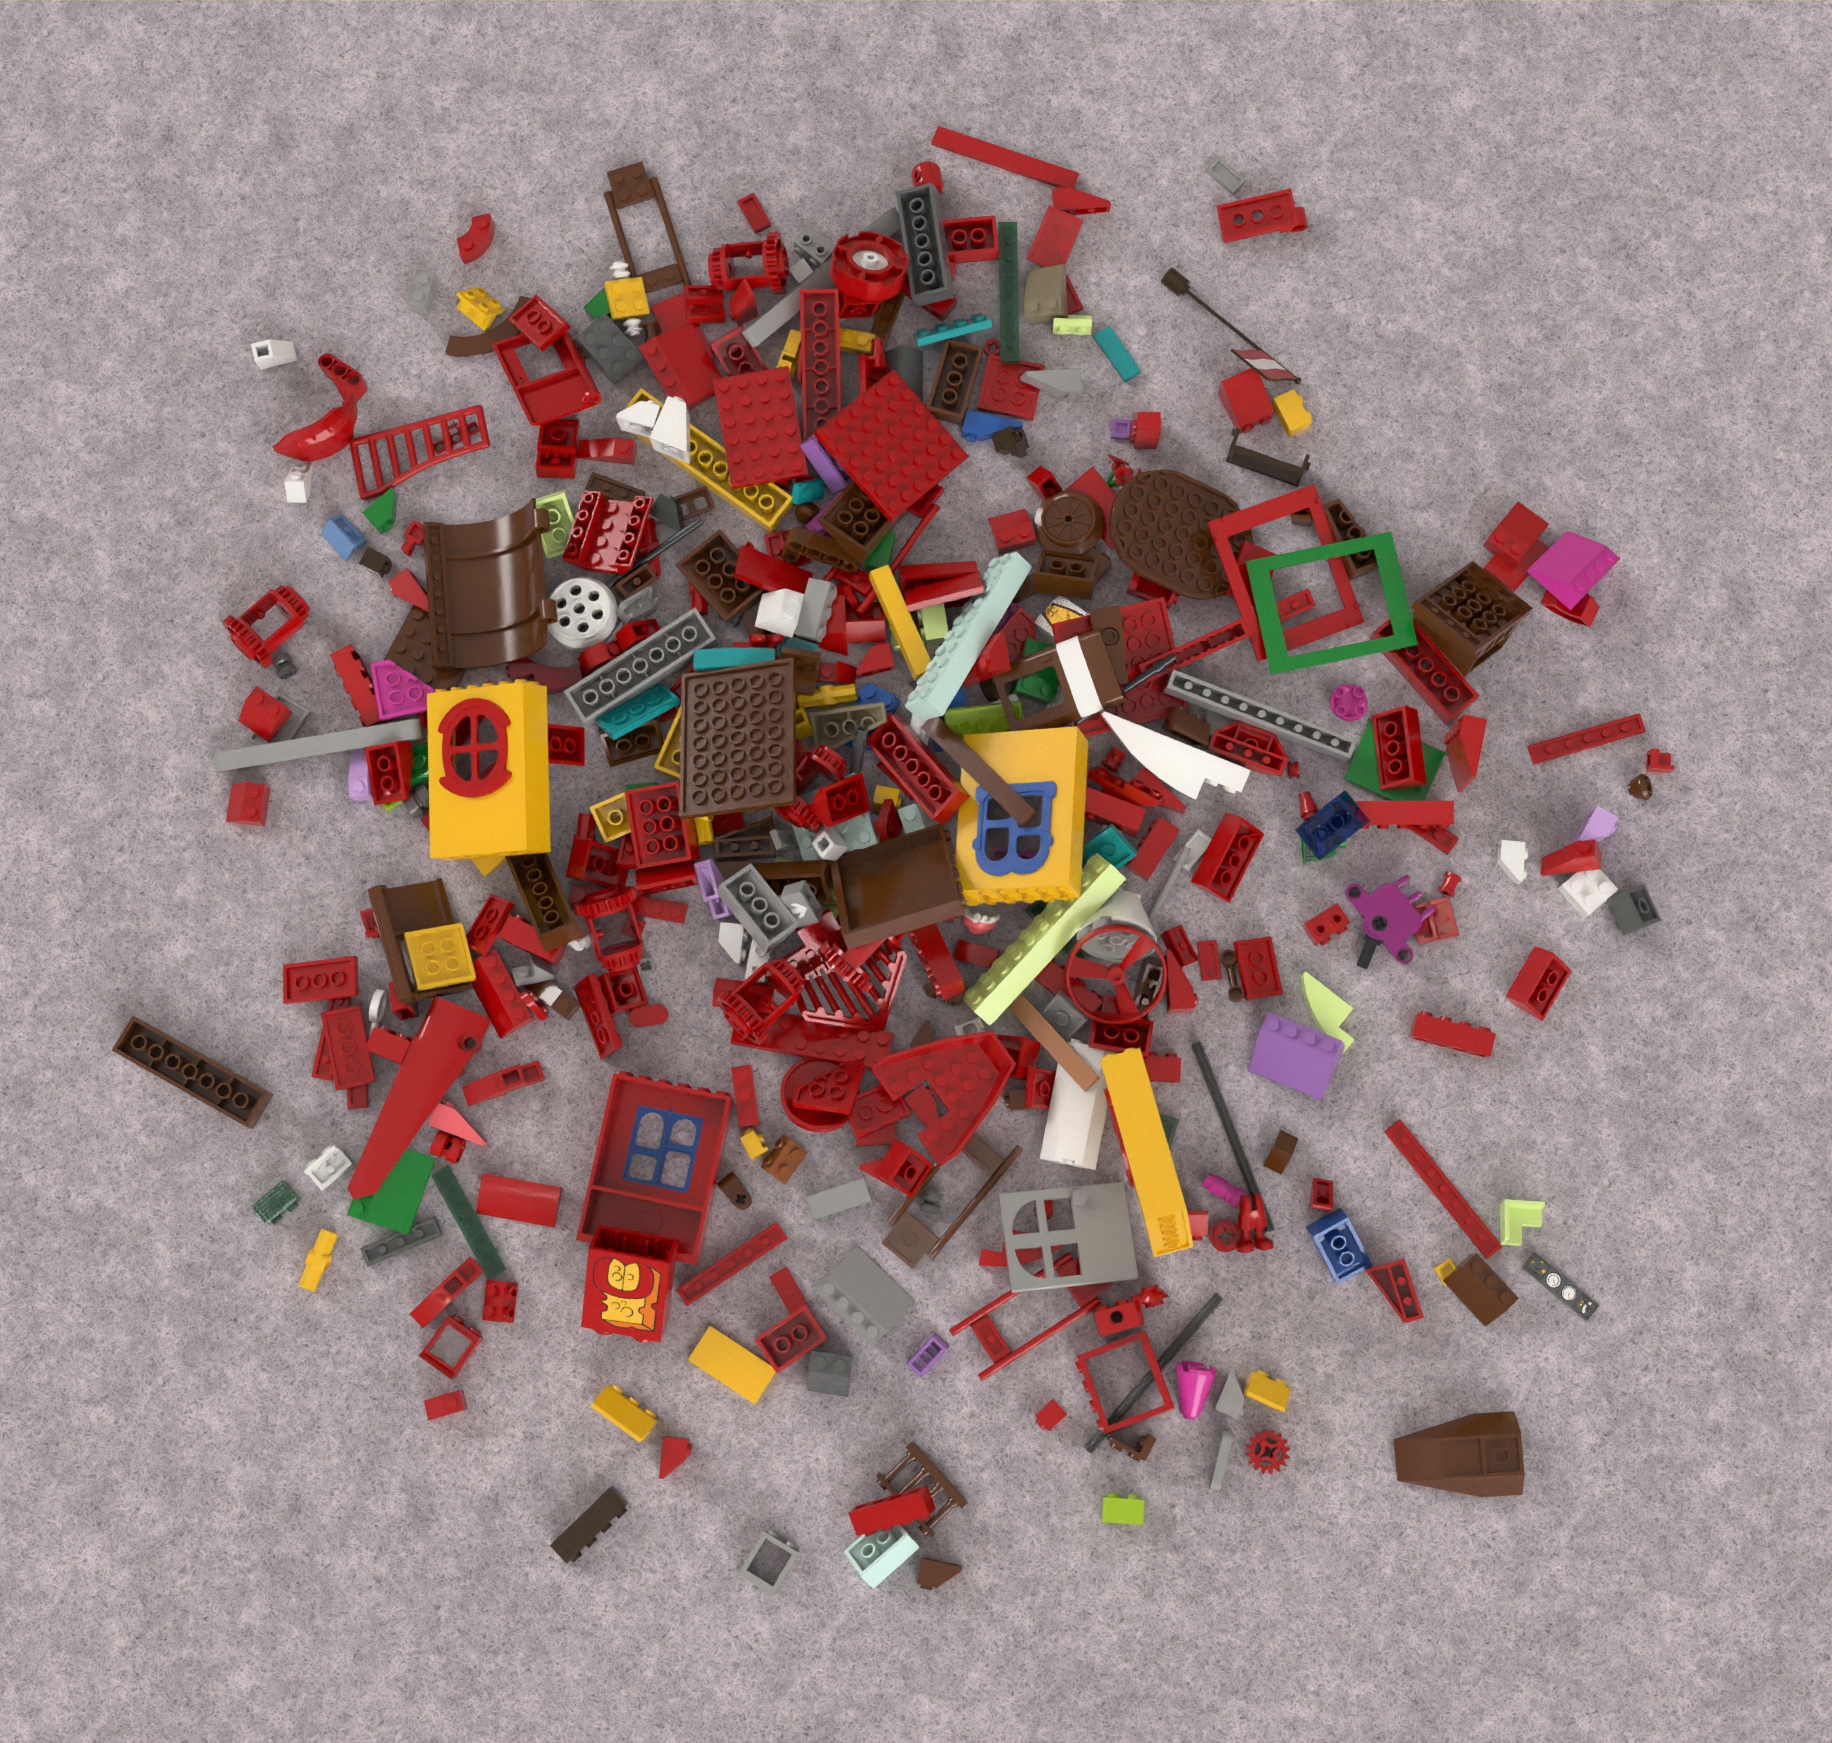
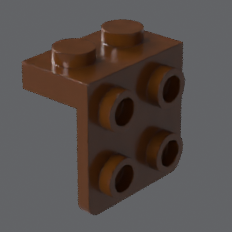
[781,647,821,696]

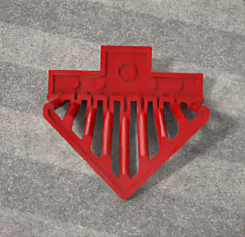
[779,908,907,1032]

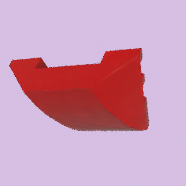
[793,583,848,656]

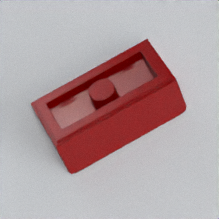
[1160,925,1198,968]

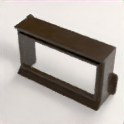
[1226,427,1311,487]

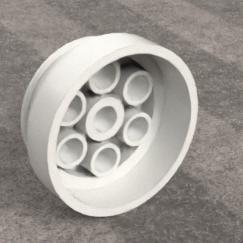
[546,577,620,652]

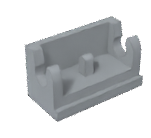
[616,585,659,625]

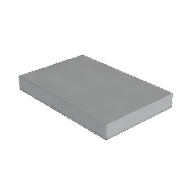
[247,691,312,746]

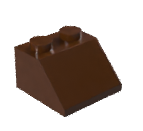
[1161,706,1211,746]

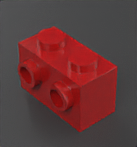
[1302,903,1350,946]

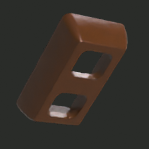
[674,486,715,521]

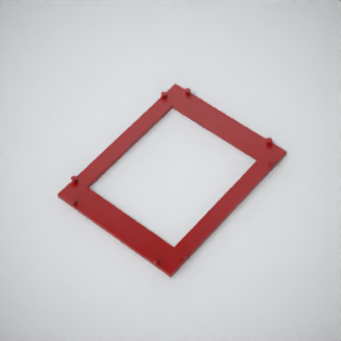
[1207,484,1364,662]

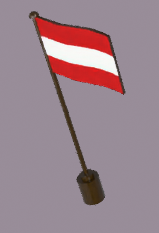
[1161,267,1301,384]

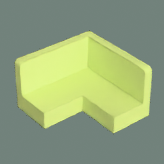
[1500,1199,1545,1246]

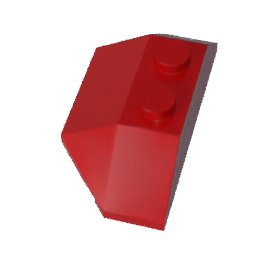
[1208,721,1289,777]

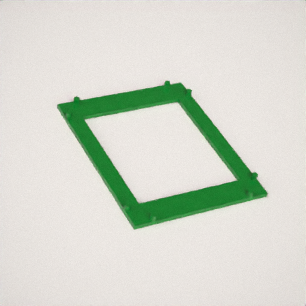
[1245,532,1418,675]

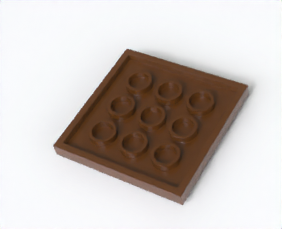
[383,605,467,691]

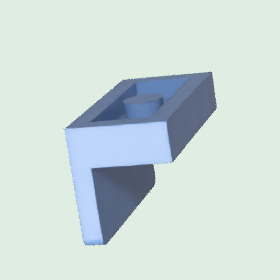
[321,514,367,560]

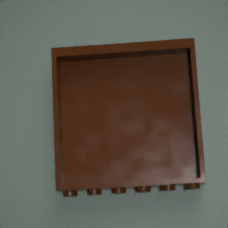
[829,823,967,950]

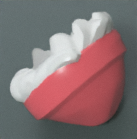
[961,903,1000,935]

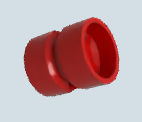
[430,1130,466,1164]

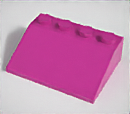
[1527,531,1621,610]

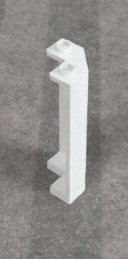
[1040,1039,1117,1170]

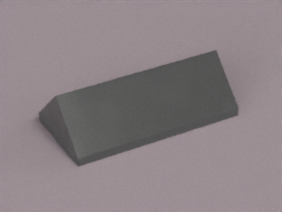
[885,345,923,402]

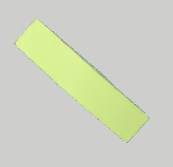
[1301,971,1355,1054]

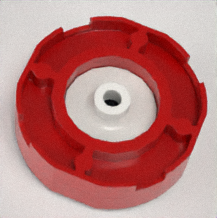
[829,231,909,302]

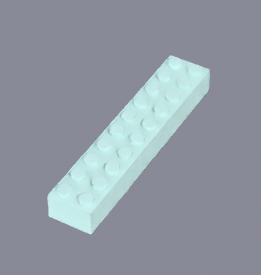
[905,552,1032,721]

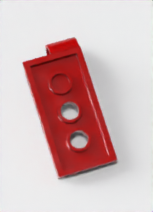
[1216,188,1308,243]

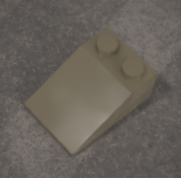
[1024,264,1068,325]

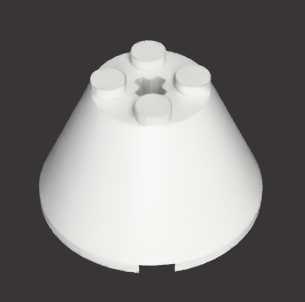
[1077,887,1157,962]

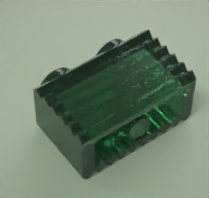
[251,1180,301,1225]

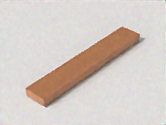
[1008,994,1100,1092]

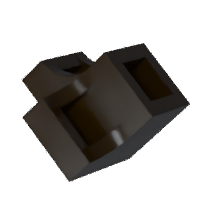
[991,426,1029,458]

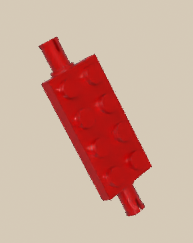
[858,338,889,395]

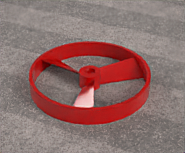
[1065,924,1167,1024]

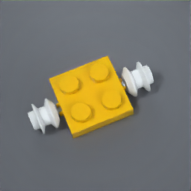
[604,261,650,337]

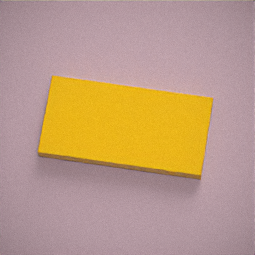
[688,1325,776,1404]

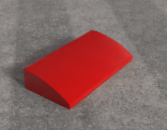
[476,1173,563,1228]

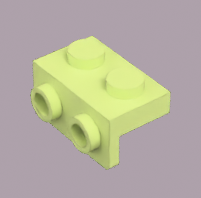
[1053,315,1092,335]

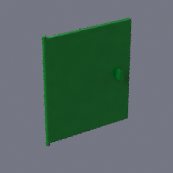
[1344,718,1447,801]

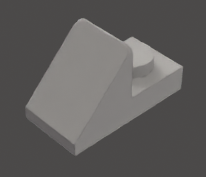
[511,953,555,987]

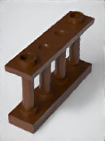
[876,1441,968,1537]

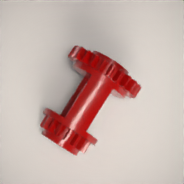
[708,231,789,295]
[222,585,310,669]
[774,745,848,833]
[573,886,644,972]
[819,932,906,993]
[716,958,804,1045]

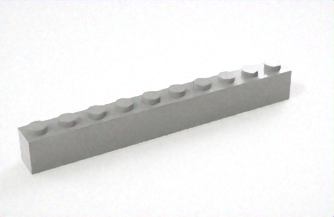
[1163,669,1357,763]

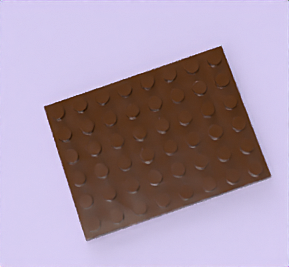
[679,658,796,820]

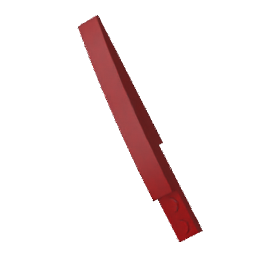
[1138,588,1316,683]

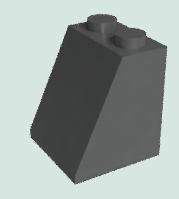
[808,1350,854,1397]

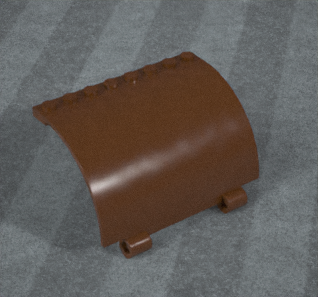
[422,498,558,669]

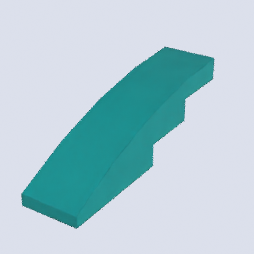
[693,648,775,671]

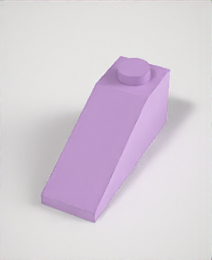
[348,749,373,801]

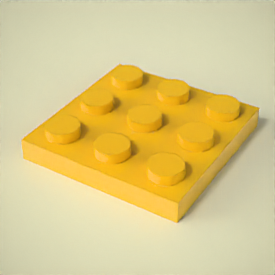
[403,923,476,991]

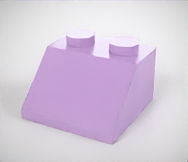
[1571,806,1618,844]

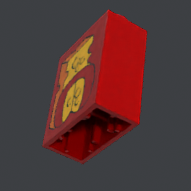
[581,1225,678,1343]

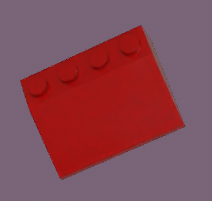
[638,323,722,411]
[1444,714,1487,793]
[624,781,700,869]

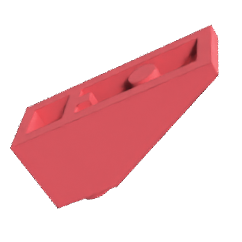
[428,1101,488,1147]

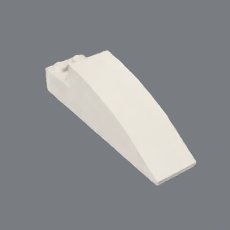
[1099,710,1251,800]

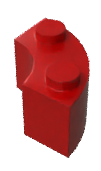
[457,213,495,264]
[1540,590,1600,627]

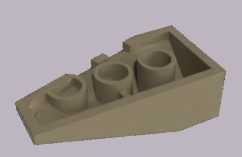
[809,702,888,749]

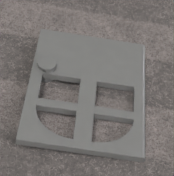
[998,1182,1138,1293]

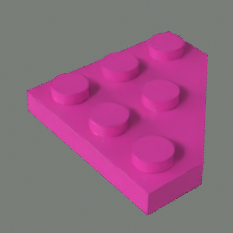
[370,660,435,721]

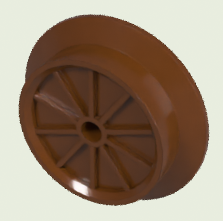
[1034,491,1104,555]

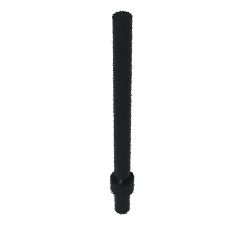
[605,518,704,589]
[1076,653,1177,725]

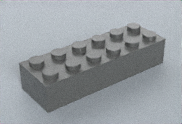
[896,183,955,307]

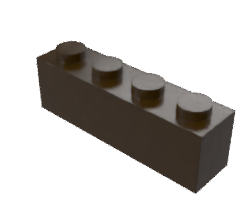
[550,1486,629,1564]

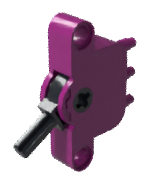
[1346,875,1435,969]

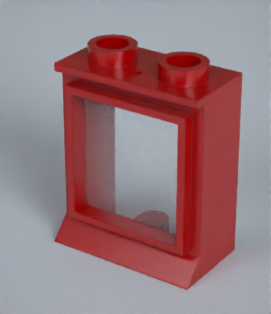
[419,1314,483,1379]

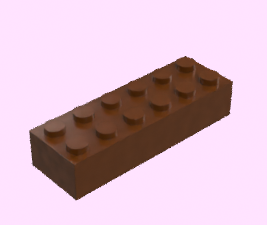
[505,853,583,953]

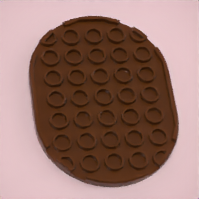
[1109,469,1255,600]

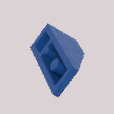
[962,410,1023,442]

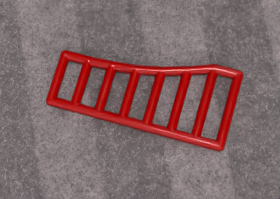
[349,405,490,500]

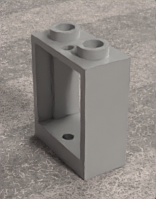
[738,1529,800,1596]

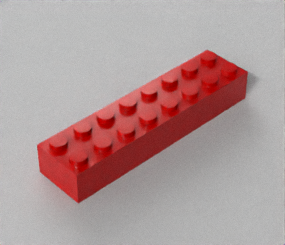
[800,289,841,442]

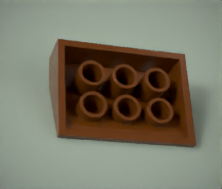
[818,480,908,564]
[675,529,770,622]

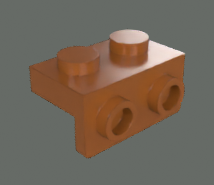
[761,1135,808,1184]

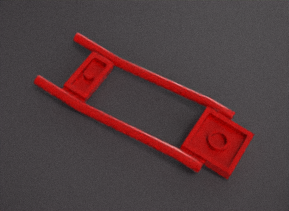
[822,484,944,615]
[949,1252,1113,1382]

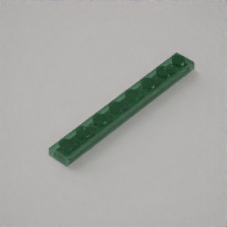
[998,222,1020,364]

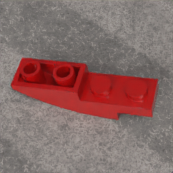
[1087,766,1167,806]
[462,1060,545,1107]
[409,1257,484,1328]

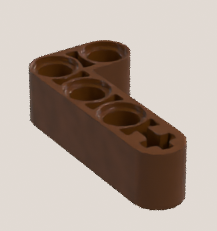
[781,527,859,572]

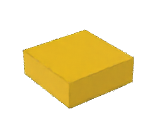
[1433,1258,1457,1286]

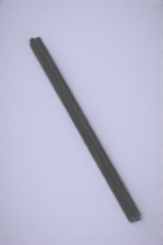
[1192,1041,1275,1233]
[1084,1293,1223,1454]

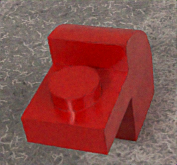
[577,640,624,676]

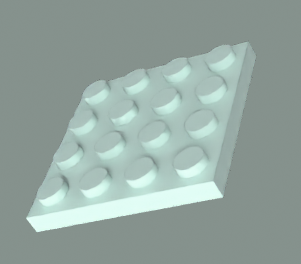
[792,773,879,863]

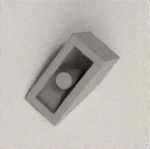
[1213,1371,1247,1419]

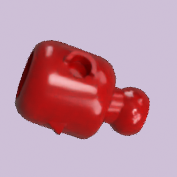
[911,161,944,203]

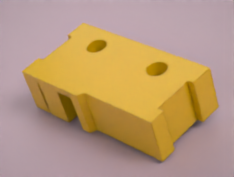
[777,329,801,379]

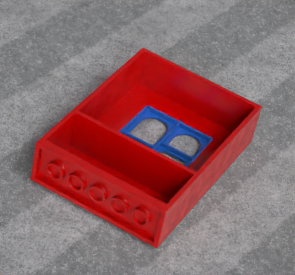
[576,1071,735,1266]

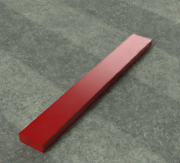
[932,126,1079,188]
[1384,1119,1502,1260]

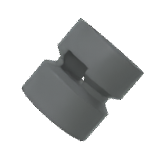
[402,784,429,819]

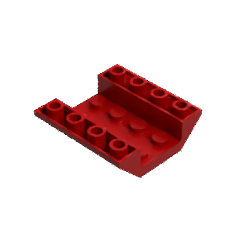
[562,490,654,575]

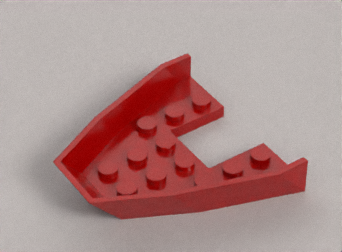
[870,1031,1016,1168]

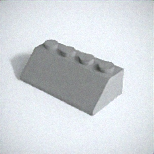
[717,863,800,954]

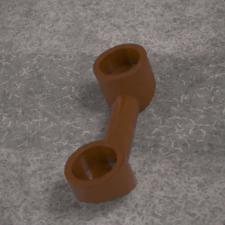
[1221,949,1244,1002]

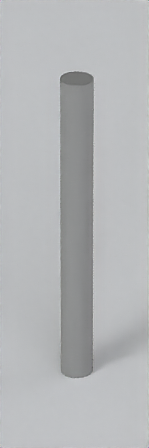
[1148,845,1191,919]

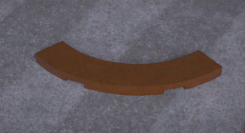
[445,296,531,357]

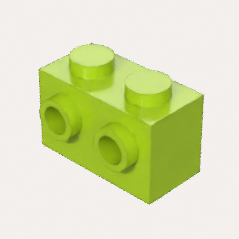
[1101,1492,1145,1525]

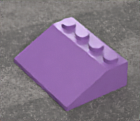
[1248,1012,1345,1101]

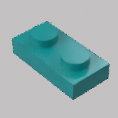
[792,478,825,505]

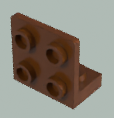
[1107,1434,1157,1462]

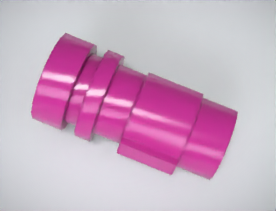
[1202,1172,1245,1208]

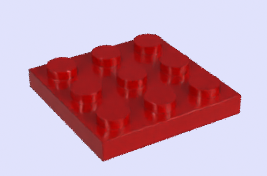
[977,354,1045,421]

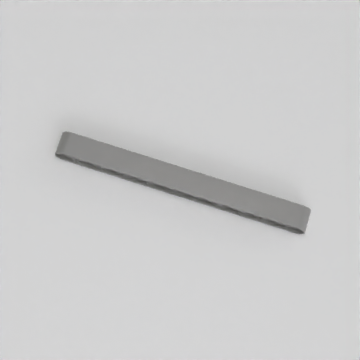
[741,207,901,348]
[213,719,423,773]

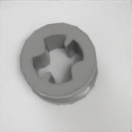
[637,957,656,976]

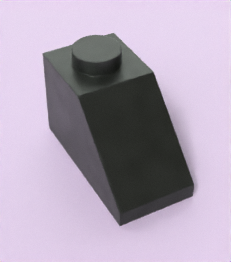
[649,493,685,532]

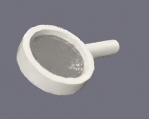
[369,989,387,1037]

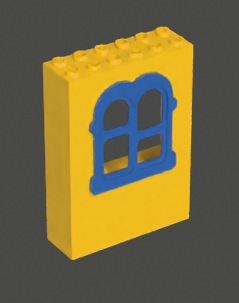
[955,726,1088,906]

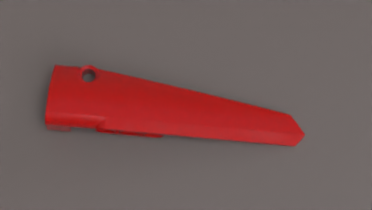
[348,996,491,1199]

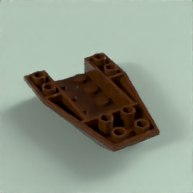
[1393,1411,1525,1497]

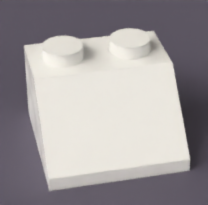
[616,400,661,437]
[754,589,804,638]

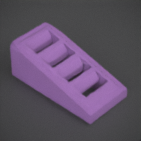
[906,1332,950,1377]

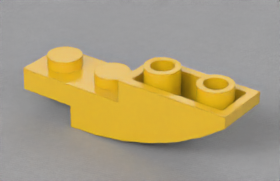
[799,326,877,355]

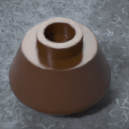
[795,501,820,524]
[1628,774,1653,800]

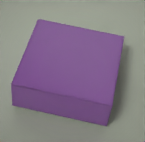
[1110,419,1131,440]

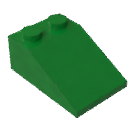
[1010,637,1058,705]

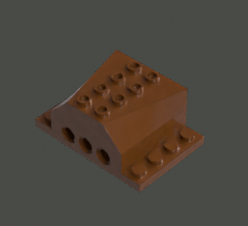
[1412,561,1533,677]

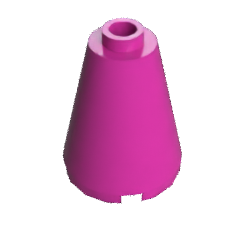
[1176,1361,1217,1420]

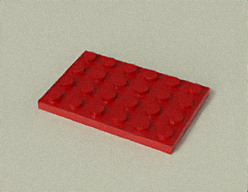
[713,366,808,490]

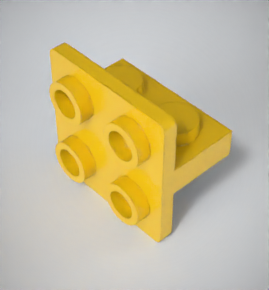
[456,287,506,331]

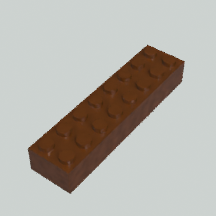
[112,1016,274,1129]

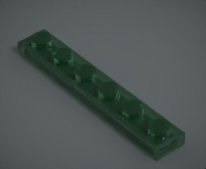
[431,1165,507,1280]

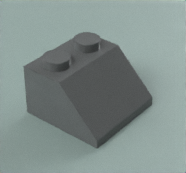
[1607,885,1661,936]

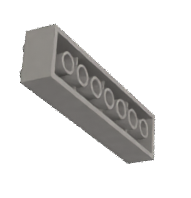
[564,607,719,728]

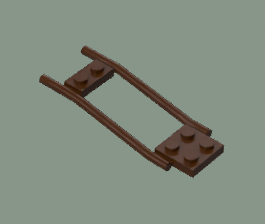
[604,161,692,294]
[882,1134,1023,1269]

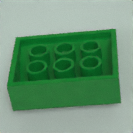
[347,1149,436,1235]

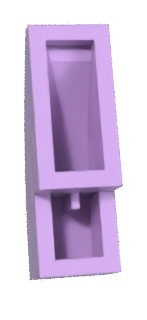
[694,859,734,920]

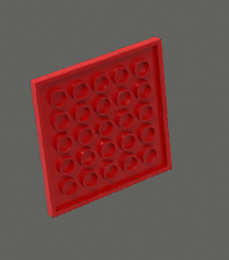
[814,369,969,523]
[1051,597,1190,737]

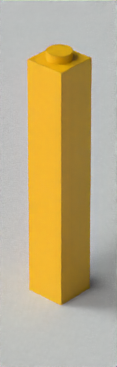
[869,565,931,681]

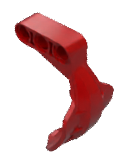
[272,353,368,462]

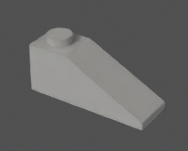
[1020,369,1083,400]

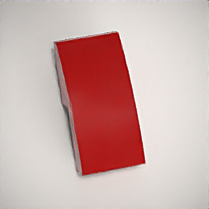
[954,940,1000,969]

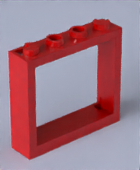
[1075,1330,1176,1435]

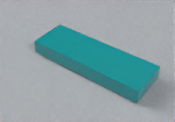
[1093,325,1141,382]

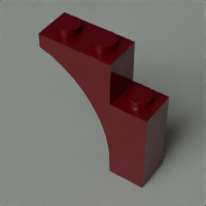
[506,657,584,695]

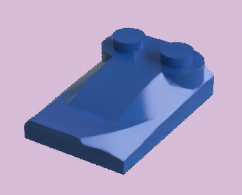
[843,683,901,752]

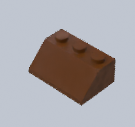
[1034,550,1099,600]
[598,717,664,767]
[1443,1253,1519,1326]

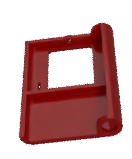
[492,330,602,426]

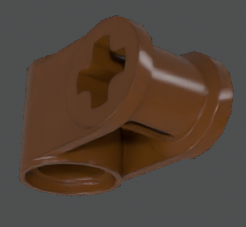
[716,1171,752,1210]

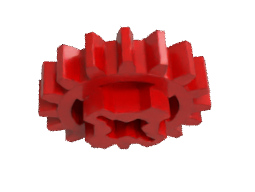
[1245,1429,1290,1474]

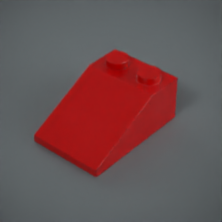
[709,325,768,377]
[1483,501,1549,569]
[364,741,413,805]
[565,839,629,888]
[1163,950,1198,1014]

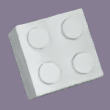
[1557,869,1618,918]

